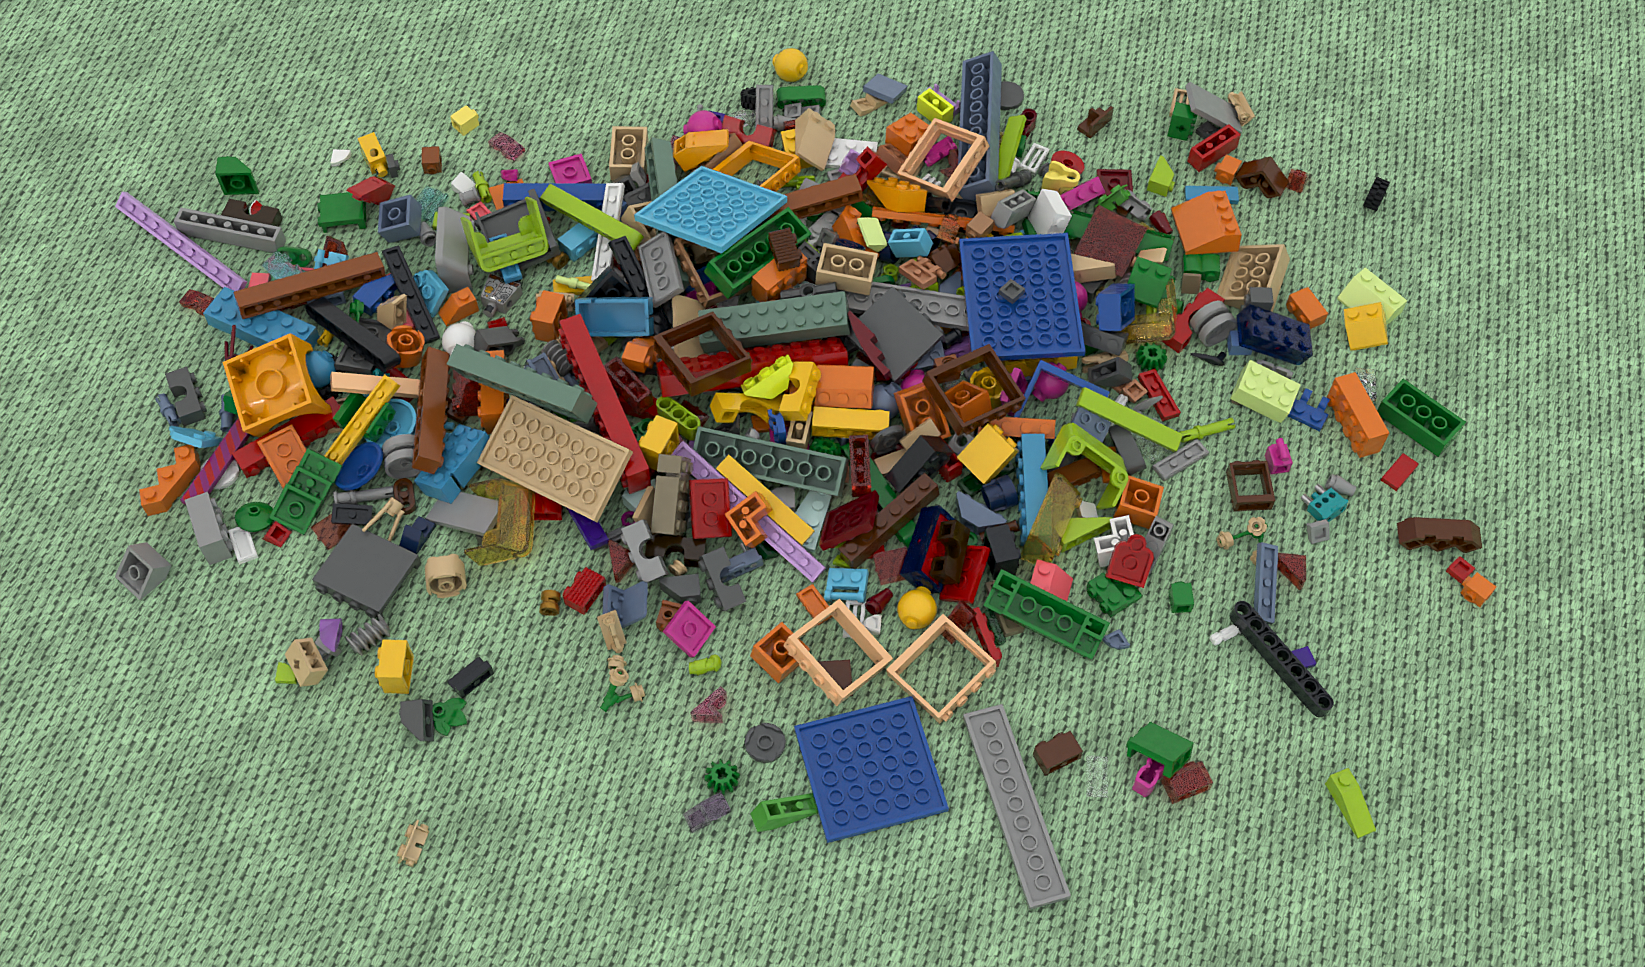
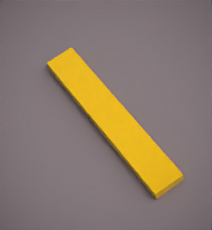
[324,374,400,464]
[716,454,815,546]

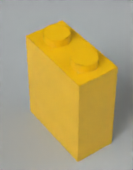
[957,424,1019,484]

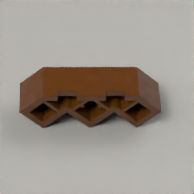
[1397,517,1482,553]

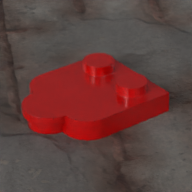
[1105,534,1154,588]

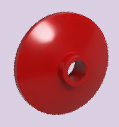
[1051,150,1085,175]

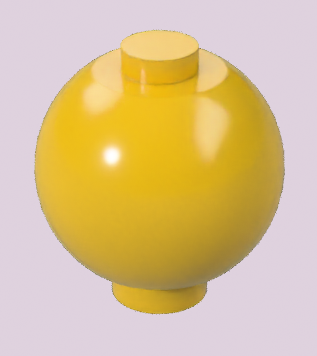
[772,48,808,82]
[897,586,937,629]

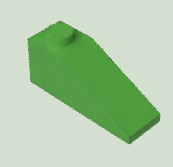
[750,793,818,832]

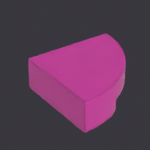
[501,169,519,181]

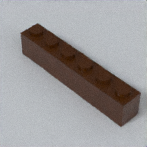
[838,473,940,569]

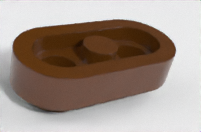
[393,478,416,515]

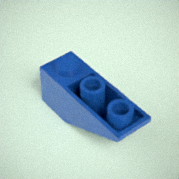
[352,274,397,316]

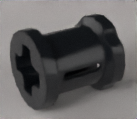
[941,328,963,350]

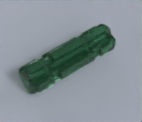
[983,609,1006,646]

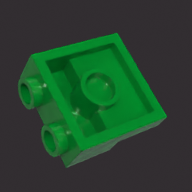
[1086,572,1143,618]

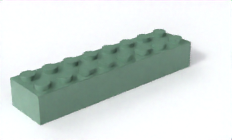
[698,291,851,353]
[447,344,597,424]
[693,426,850,497]

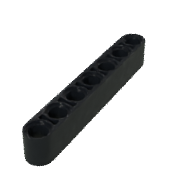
[305,297,401,373]
[1229,601,1334,717]

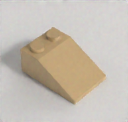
[795,108,835,171]

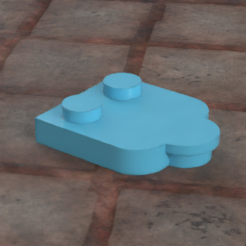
[413,270,449,318]
[169,426,223,448]

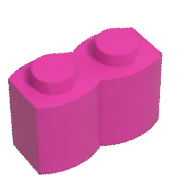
[1132,757,1164,797]

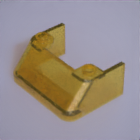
[1096,279,1177,344]
[1021,472,1083,565]
[464,478,535,566]

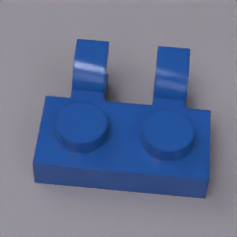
[1288,388,1330,431]
[768,409,787,445]

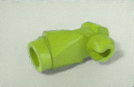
[689,654,722,676]

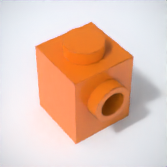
[1214,154,1242,185]
[1460,572,1496,607]

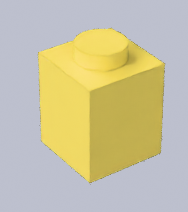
[450,105,479,136]

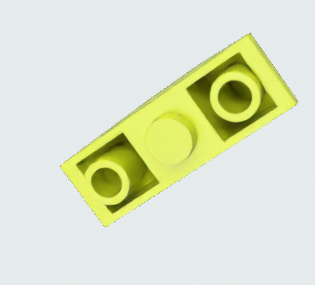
[741,355,793,399]

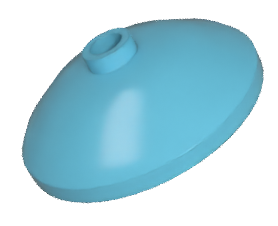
[365,399,417,448]

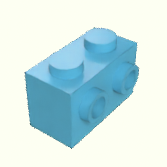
[557,223,598,262]
[888,228,933,258]

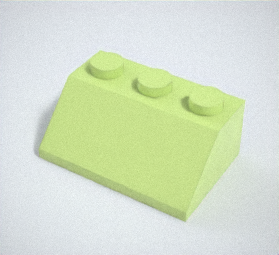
[1337,268,1407,326]

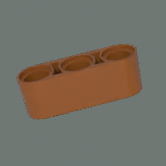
[1047,457,1102,496]

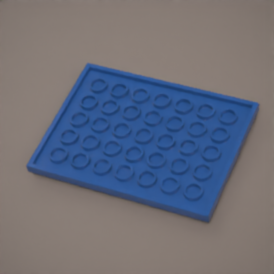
[959,233,1085,360]

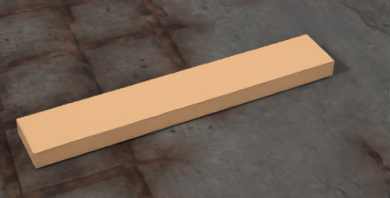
[330,372,420,398]

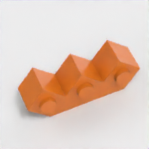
[832,205,880,256]
[621,336,660,373]
[139,445,201,516]

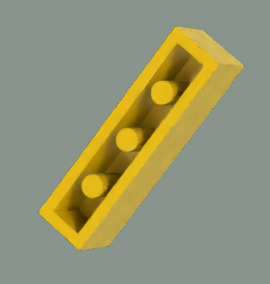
[812,406,890,440]

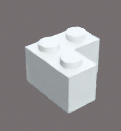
[1094,515,1134,567]

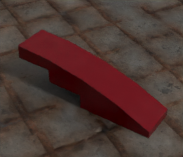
[847,311,892,381]

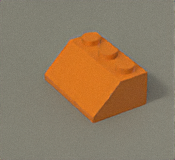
[815,365,874,409]

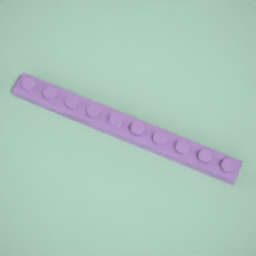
[115,191,247,291]
[671,441,826,583]

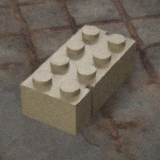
[651,454,693,536]

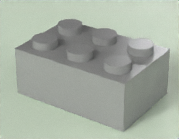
[185,492,234,565]

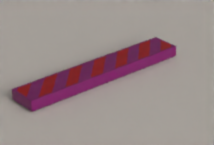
[180,417,250,505]

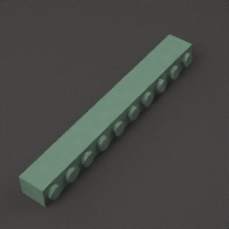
[645,137,690,292]

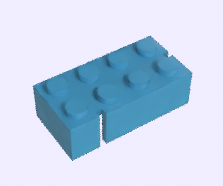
[575,297,654,337]
[414,424,490,504]

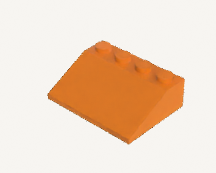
[1171,191,1242,255]

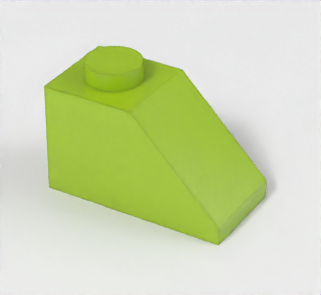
[1147,155,1175,197]

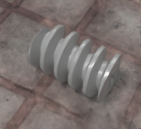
[541,340,573,377]
[345,614,390,656]

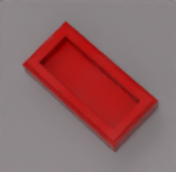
[1381,453,1419,491]

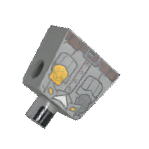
[481,273,523,318]

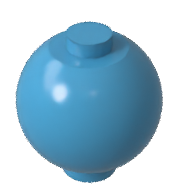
[306,350,336,388]

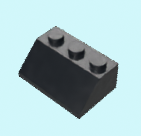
[571,266,634,310]

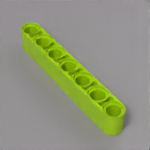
[539,184,644,251]

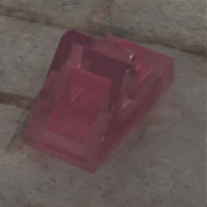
[690,686,727,723]

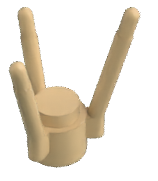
[362,497,405,542]

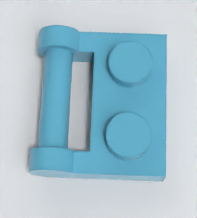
[824,568,869,603]

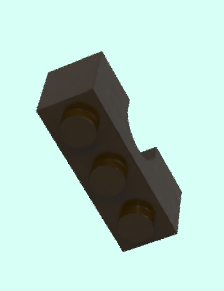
[221,199,283,227]
[929,520,971,585]
[645,534,707,568]

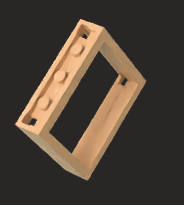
[897,118,990,202]
[783,599,893,706]
[886,614,996,724]

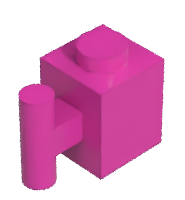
[1265,438,1293,474]

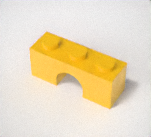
[779,362,821,421]

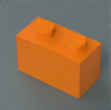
[1286,287,1328,331]

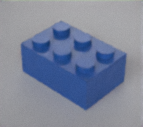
[1096,283,1135,331]

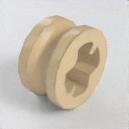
[668,559,688,576]

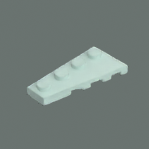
[791,491,832,553]

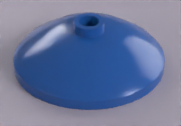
[335,442,383,491]

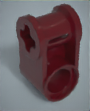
[1021,109,1037,140]

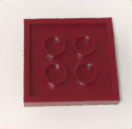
[819,490,880,551]

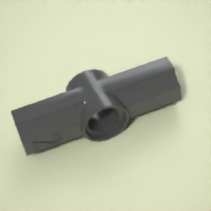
[780,282,838,299]

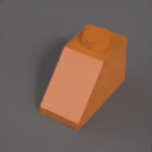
[438,287,479,326]

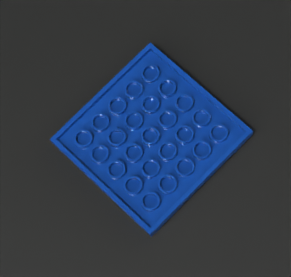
[794,696,949,843]

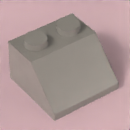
[115,542,172,600]

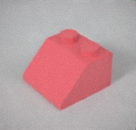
[1030,559,1073,601]

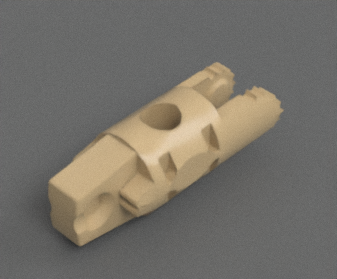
[1082,350,1128,373]

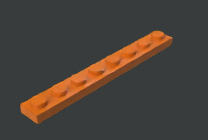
[872,207,1015,235]

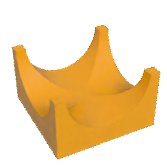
[223,333,332,438]

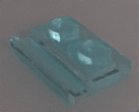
[416,186,449,222]

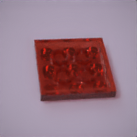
[1074,205,1148,278]

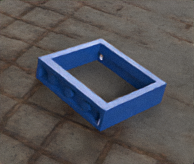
[1013,360,1110,446]

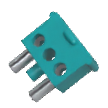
[1301,484,1348,522]

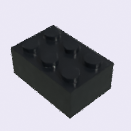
[885,435,954,493]

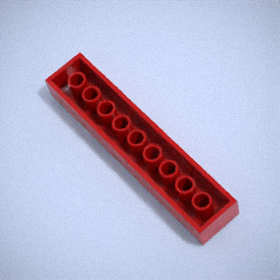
[557,314,651,494]
[656,337,848,398]

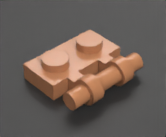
[899,256,946,290]

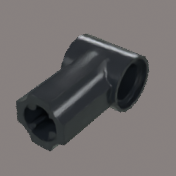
[925,192,952,214]

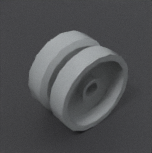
[1189,301,1238,347]
[382,434,421,479]

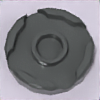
[1000,81,1024,111]
[870,425,907,455]
[745,723,786,763]

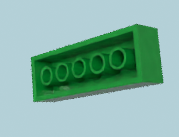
[704,207,812,299]
[1064,209,1175,263]

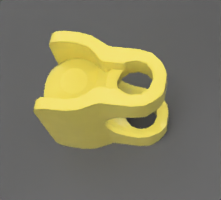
[1041,161,1080,194]

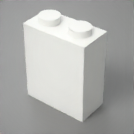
[1028,189,1072,234]

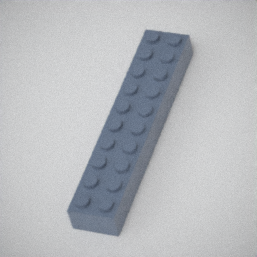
[958,51,1002,201]

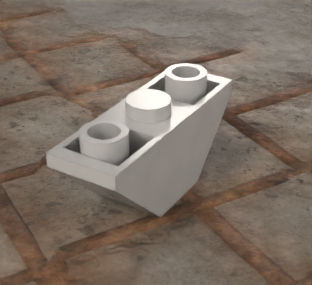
[1145,516,1174,574]

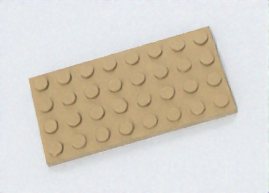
[477,395,633,523]

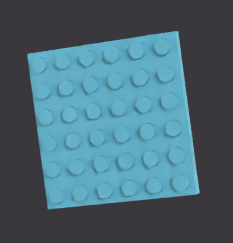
[634,166,787,253]

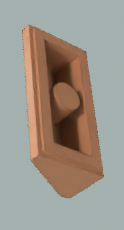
[876,143,908,175]

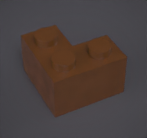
[1235,156,1289,199]
[924,243,961,273]

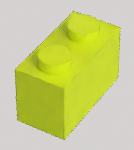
[917,88,954,125]

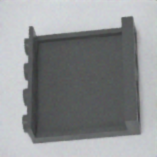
[475,189,561,278]
[845,287,945,385]
[312,524,421,618]

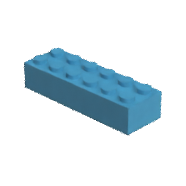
[203,286,320,348]
[1015,434,1051,553]

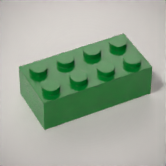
[1377,378,1466,457]

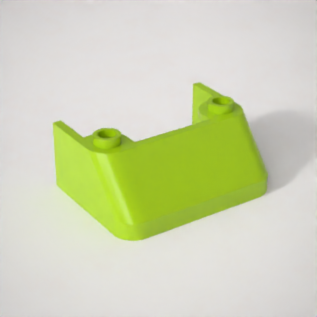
[460,196,549,272]
[1040,423,1128,510]

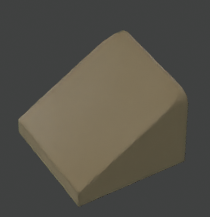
[1180,273,1201,294]

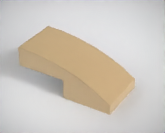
[850,93,888,116]

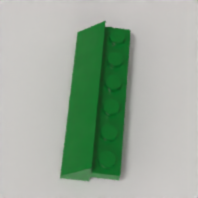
[983,569,1110,660]

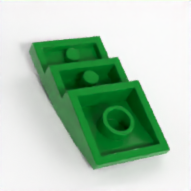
[269,448,344,535]

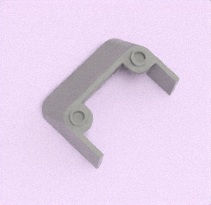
[435,207,476,293]

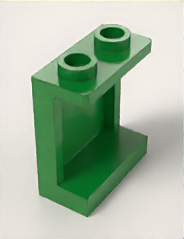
[317,192,367,233]
[333,393,396,443]
[1126,722,1194,778]

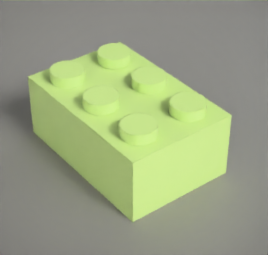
[1230,360,1301,423]

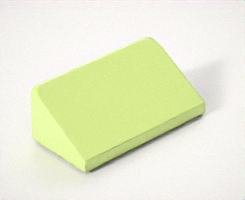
[857,218,887,252]

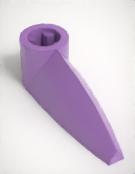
[319,618,343,652]

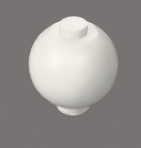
[442,321,477,356]

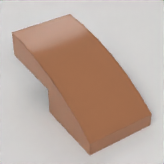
[1112,379,1148,404]

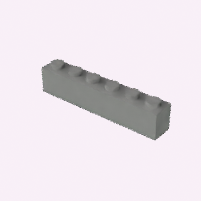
[174,208,286,253]

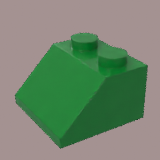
[215,156,260,195]
[1127,256,1172,309]

